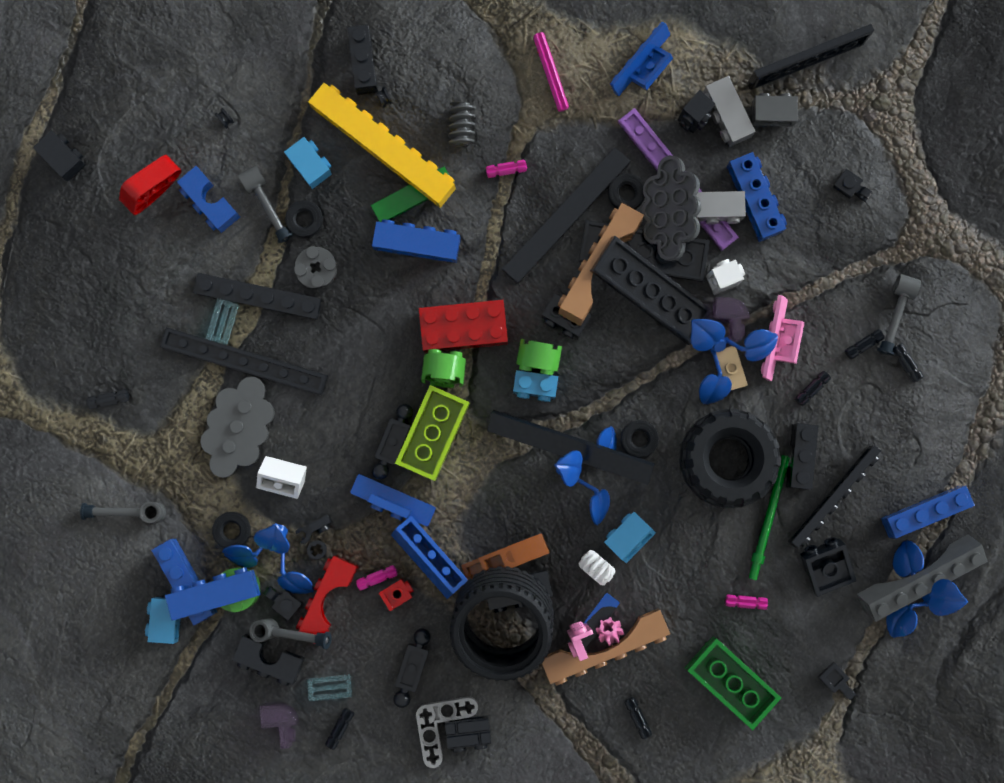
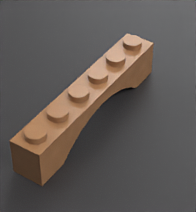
[558,203,644,326]
[542,609,670,685]

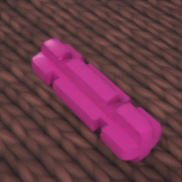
[486,160,527,178]
[356,565,397,590]
[725,595,768,610]

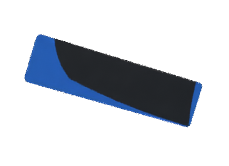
[569,593,620,649]

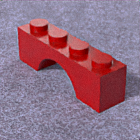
[296,555,358,644]

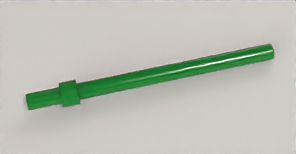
[749,455,790,581]

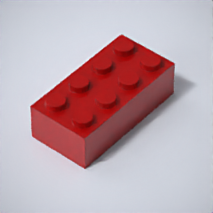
[419,300,508,353]

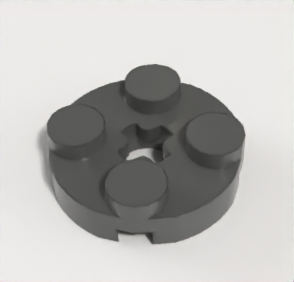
[294,246,337,289]

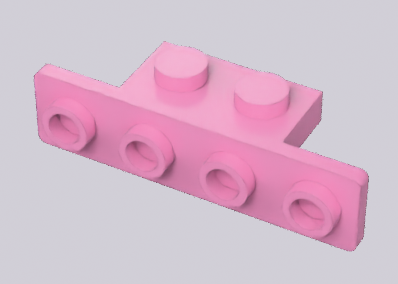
[761,295,804,381]
[567,621,594,661]

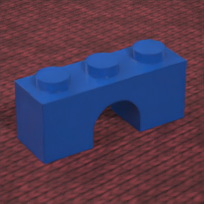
[177,166,240,233]

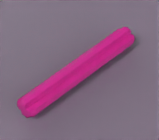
[533,32,569,112]

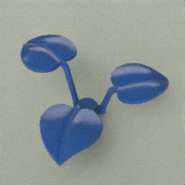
[690,319,778,404]
[554,426,617,526]
[222,523,314,594]
[886,540,968,638]

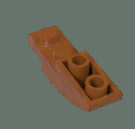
[461,533,550,579]

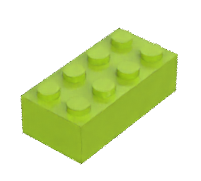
[395,385,470,481]

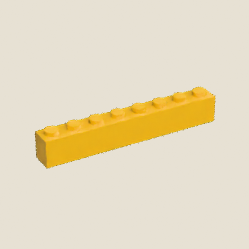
[308,83,456,208]

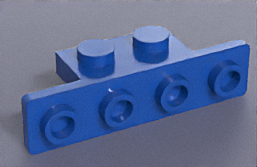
[610,22,673,96]
[350,474,436,526]

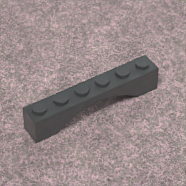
[857,535,988,622]

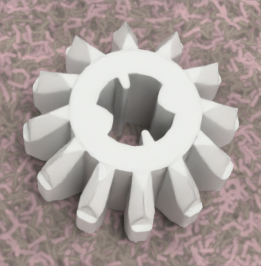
[579,550,615,585]

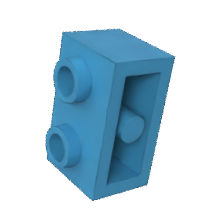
[284,137,332,189]
[513,370,558,402]
[604,512,656,563]
[145,597,180,644]

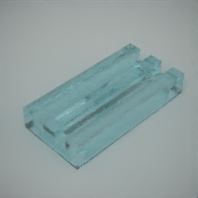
[205,298,239,345]
[307,674,353,701]

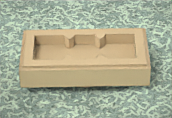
[716,346,748,390]

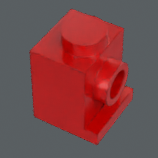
[379,579,414,611]

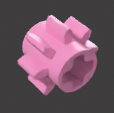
[596,617,624,646]

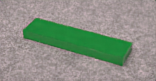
[371,166,449,222]

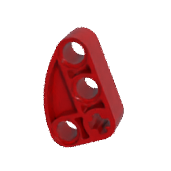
[119,155,182,215]

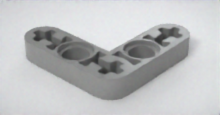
[416,697,478,768]

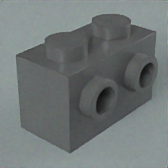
[752,93,798,127]

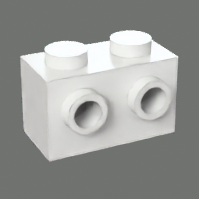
[706,259,745,295]
[256,456,307,499]

